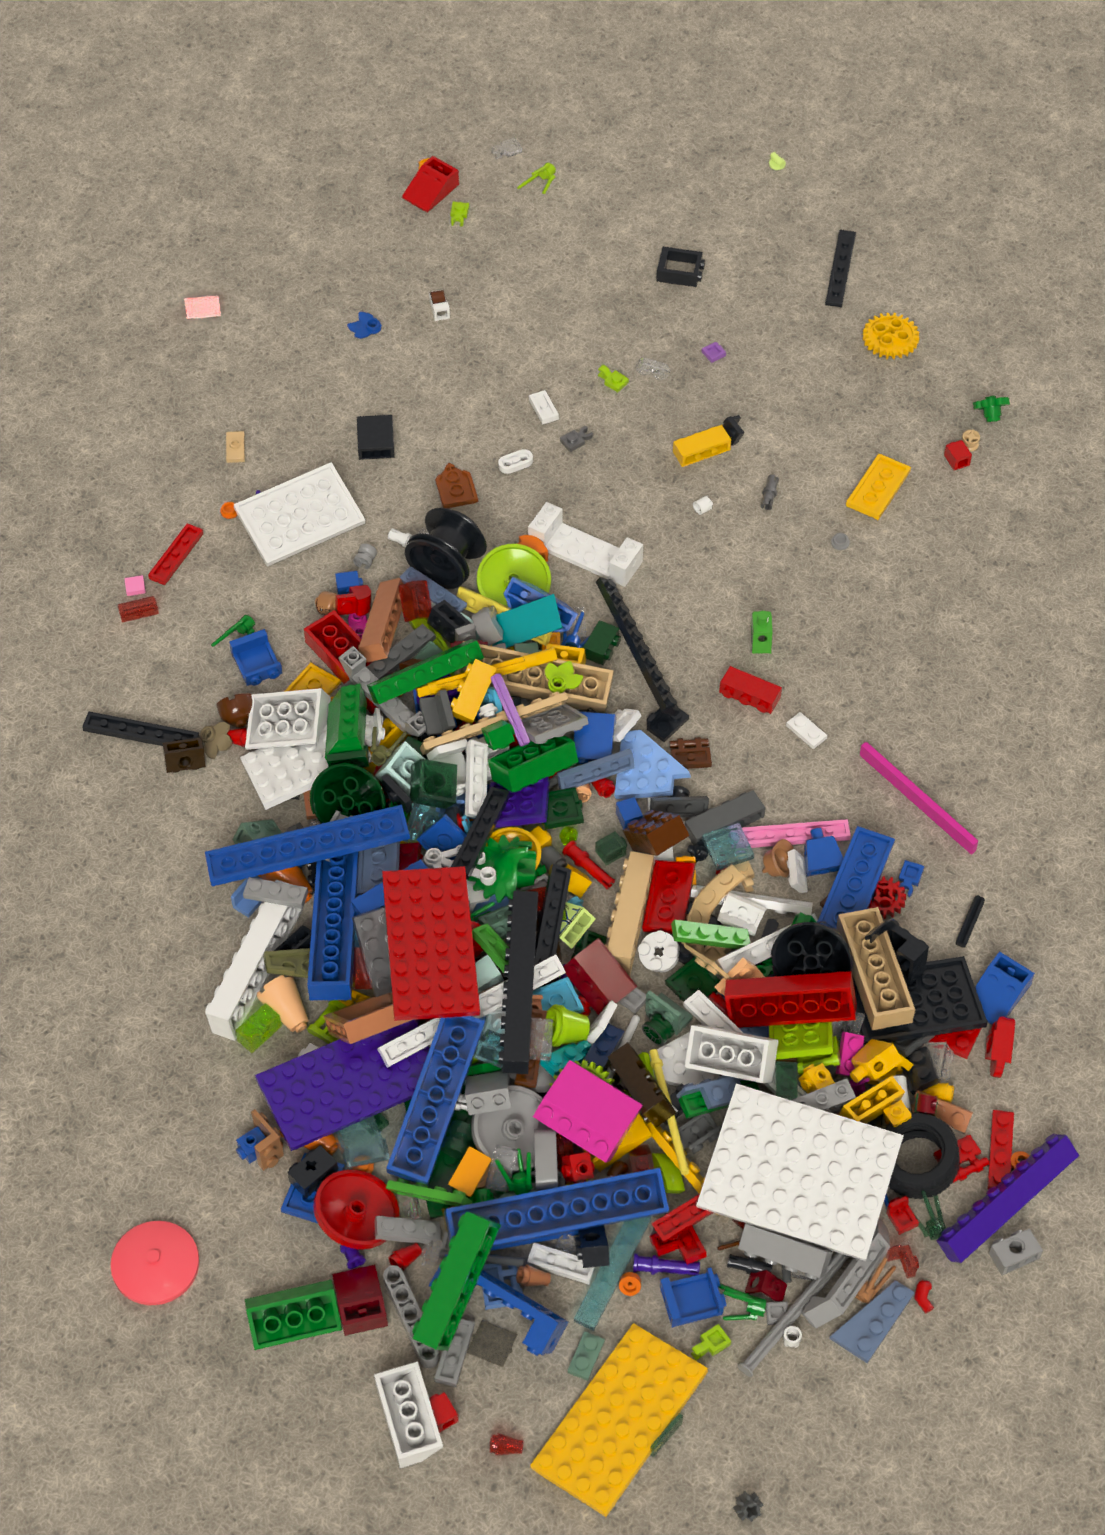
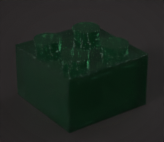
[410,759,457,809]

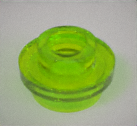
[559,826,578,846]

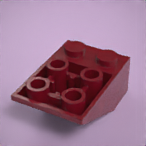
[332,1264,388,1336]

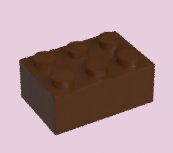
[622,810,690,856]

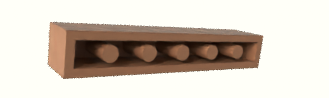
[358,578,407,663]

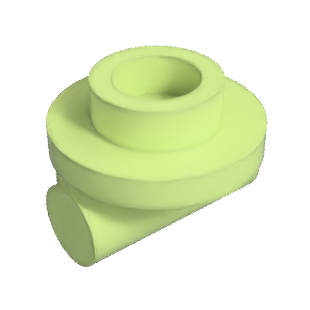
[769,152,786,170]

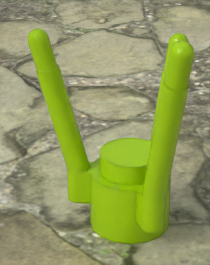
[517,162,556,194]

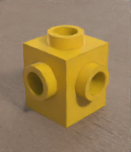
[798,1063,835,1094]

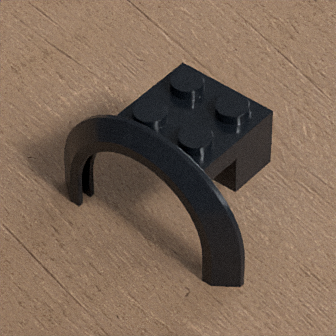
[865,919,929,986]

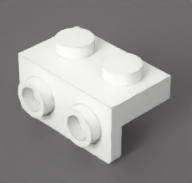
[717,892,766,936]

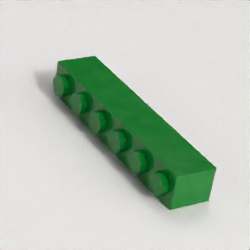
[367,639,484,704]

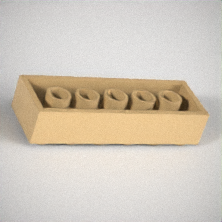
[605,851,654,976]
[836,907,915,1030]

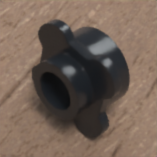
[687,840,708,862]

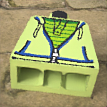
[559,902,596,949]

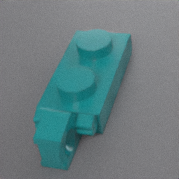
[539,1040,592,1077]

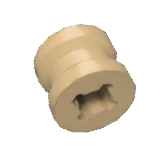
[962,430,980,452]

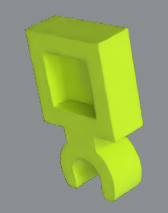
[450,202,469,227]

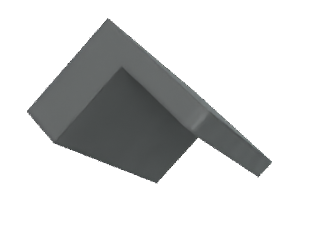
[419,690,456,736]

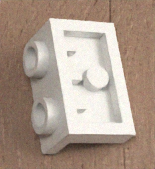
[365,708,385,746]

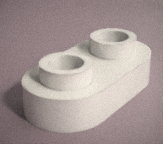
[498,449,533,474]

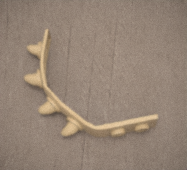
[681,864,746,980]

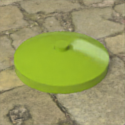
[476,544,551,607]

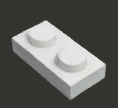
[529,390,559,425]
[786,712,827,749]
[787,849,808,893]

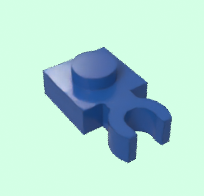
[899,860,924,897]

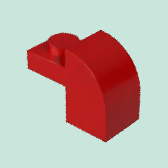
[335,585,371,616]

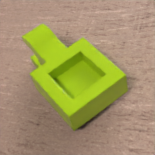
[598,365,629,392]
[691,1324,732,1361]

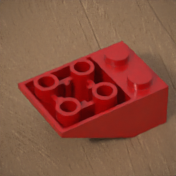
[402,156,459,213]

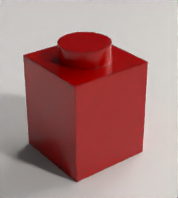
[944,440,972,471]
[429,1392,459,1433]

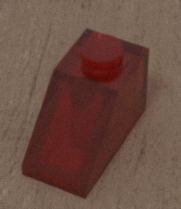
[628,1144,654,1173]

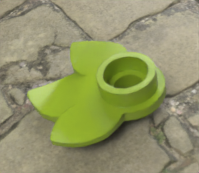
[545,661,583,694]

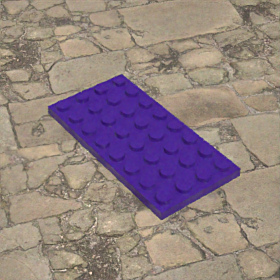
[255,1020,430,1151]

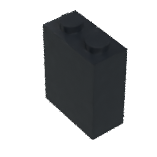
[357,415,395,460]

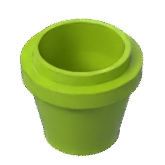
[543,1004,590,1047]

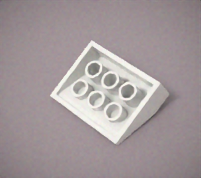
[245,688,331,749]

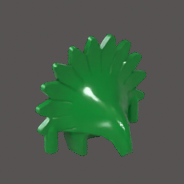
[468,835,536,903]

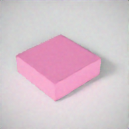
[124,575,146,596]

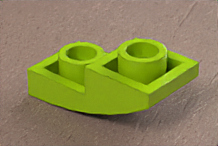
[651,1153,685,1194]

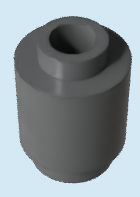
[540,846,567,870]

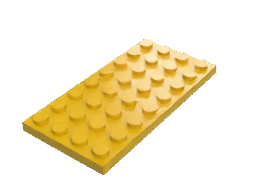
[530,1323,708,1517]

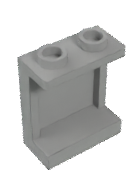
[465,1071,511,1115]

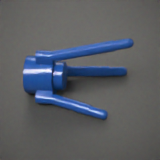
[561,612,589,648]

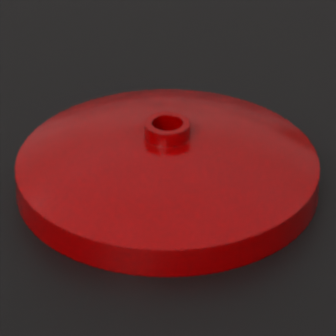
[313,1170,400,1249]

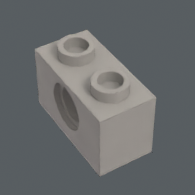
[989,1228,1043,1276]

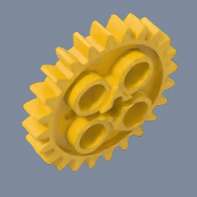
[862,312,919,360]

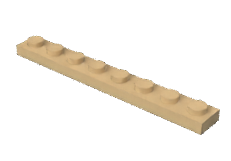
[420,692,569,755]

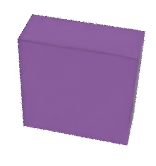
[702,342,726,363]

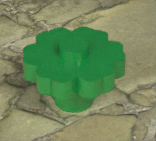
[973,396,1010,422]

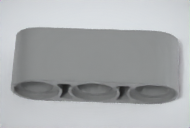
[534,1129,558,1190]

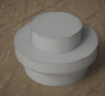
[831,533,850,550]

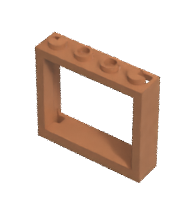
[323,992,411,1044]

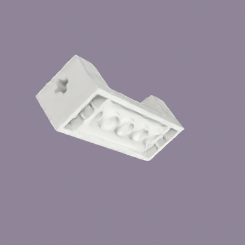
[528,502,643,587]

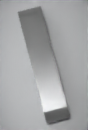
[383,1265,439,1368]

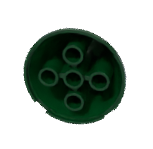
[310,763,386,824]

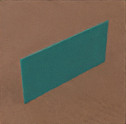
[492,594,563,648]

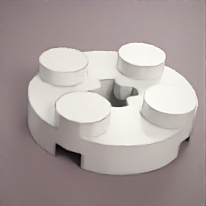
[638,930,680,973]

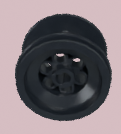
[405,508,487,589]

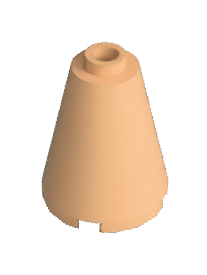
[256,975,309,1033]

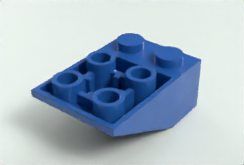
[975,951,1035,1024]

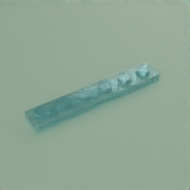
[574,1217,651,1331]

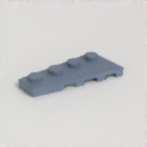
[830,1281,915,1364]

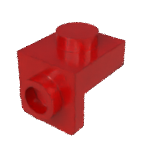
[886,1196,919,1235]

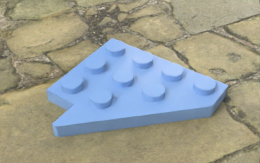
[614,730,691,799]

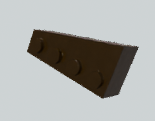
[607,1042,677,1127]

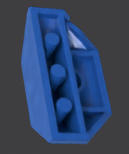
[503,577,578,633]

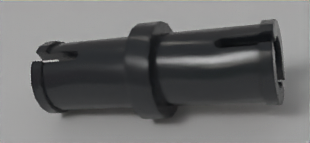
[727,1254,773,1275]

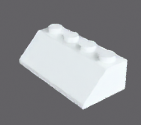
[374,1362,443,1468]

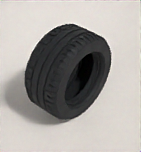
[884,1112,960,1199]

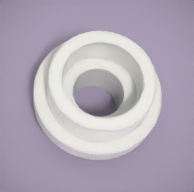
[479,703,498,719]

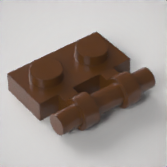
[669,737,712,769]

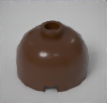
[216,693,252,728]

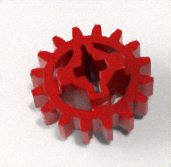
[868,876,906,919]

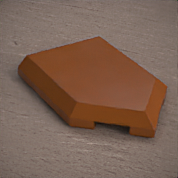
[435,463,478,509]

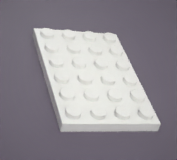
[234,462,365,567]
[240,719,372,810]

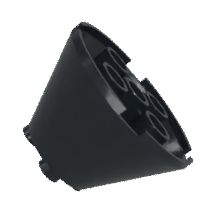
[771,921,853,976]

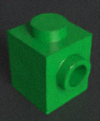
[481,720,515,750]

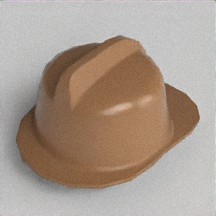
[762,839,794,878]

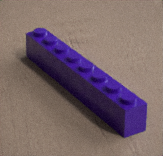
[936,1134,1080,1263]

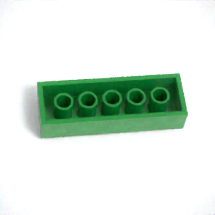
[412,1211,501,1351]

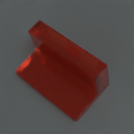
[184,295,221,319]
[399,580,432,622]
[118,596,159,623]

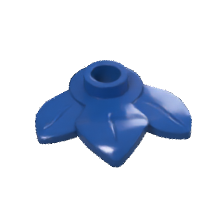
[347,312,382,338]

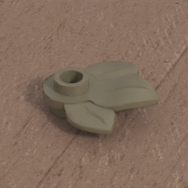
[200,722,232,759]

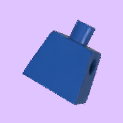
[804,828,844,877]

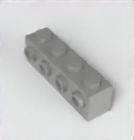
[738,1223,833,1280]

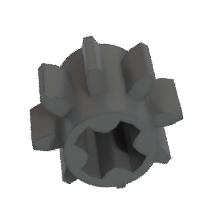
[733,1491,764,1522]

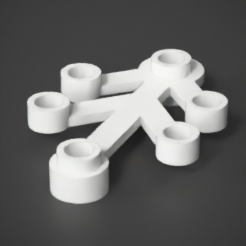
[424,845,496,886]

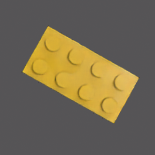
[846,454,911,520]

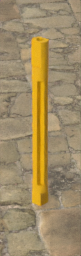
[416,647,557,698]

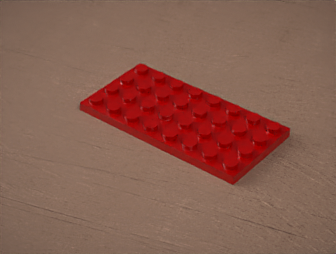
[382,867,480,1021]

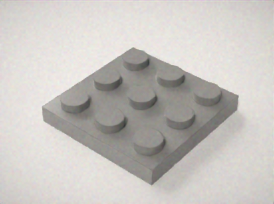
[521,703,589,744]

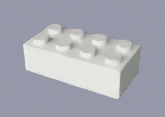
[685,1025,778,1083]

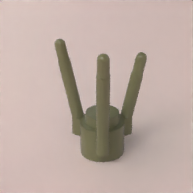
[370,726,407,766]

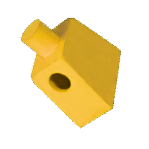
[849,1039,903,1083]

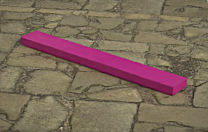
[860,742,978,855]

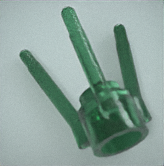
[915,1191,946,1241]

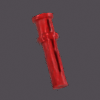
[562,840,615,890]

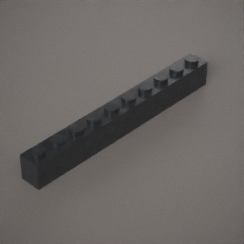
[499,891,538,1074]

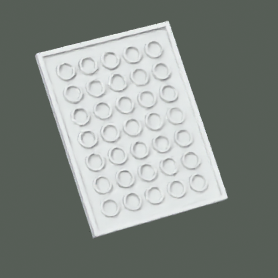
[696,1084,903,1261]

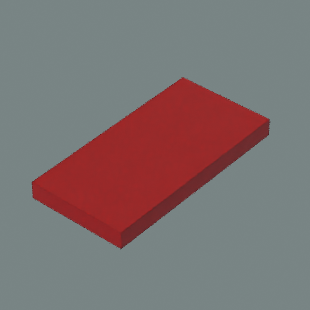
[642,860,695,934]

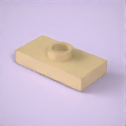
[226,431,245,463]

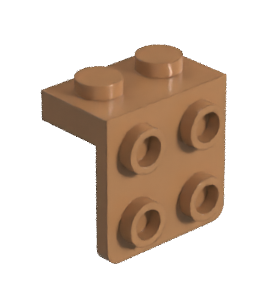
[251,1109,284,1171]

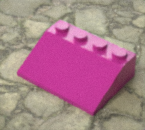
[533,1060,643,1163]

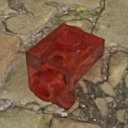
[886,1245,919,1279]

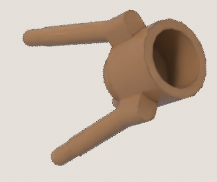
[855,1258,896,1304]

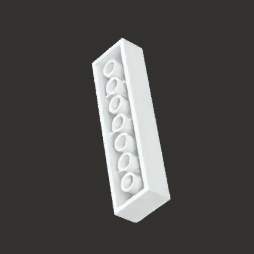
[205,880,304,1041]

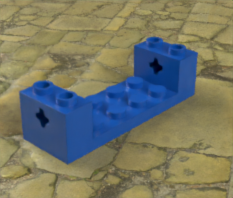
[429,1254,569,1356]

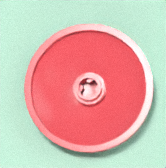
[111,1221,199,1305]

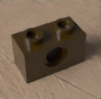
[162,737,206,773]

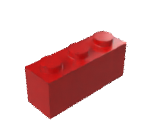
[719,666,782,714]

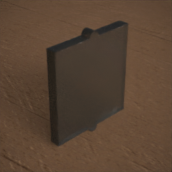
[467,1320,517,1367]

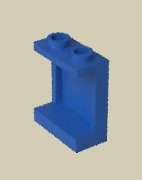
[229,629,282,686]
[574,711,617,764]
[660,1267,726,1327]

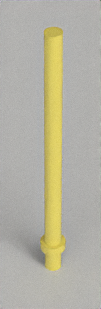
[649,1049,690,1175]

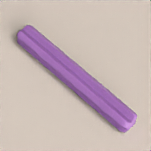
[490,673,530,746]

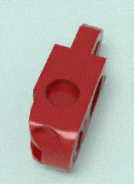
[985,1016,1015,1078]

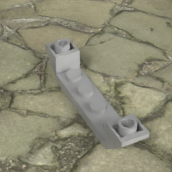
[339,646,426,737]
[802,1218,891,1328]

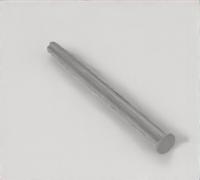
[738,1252,850,1377]

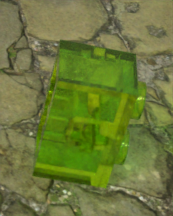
[235,1003,282,1053]

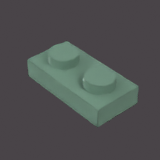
[567,1331,605,1381]

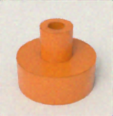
[619,1272,641,1296]

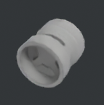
[353,544,377,569]

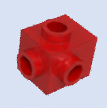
[561,1152,594,1184]

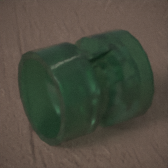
[441,1120,474,1160]

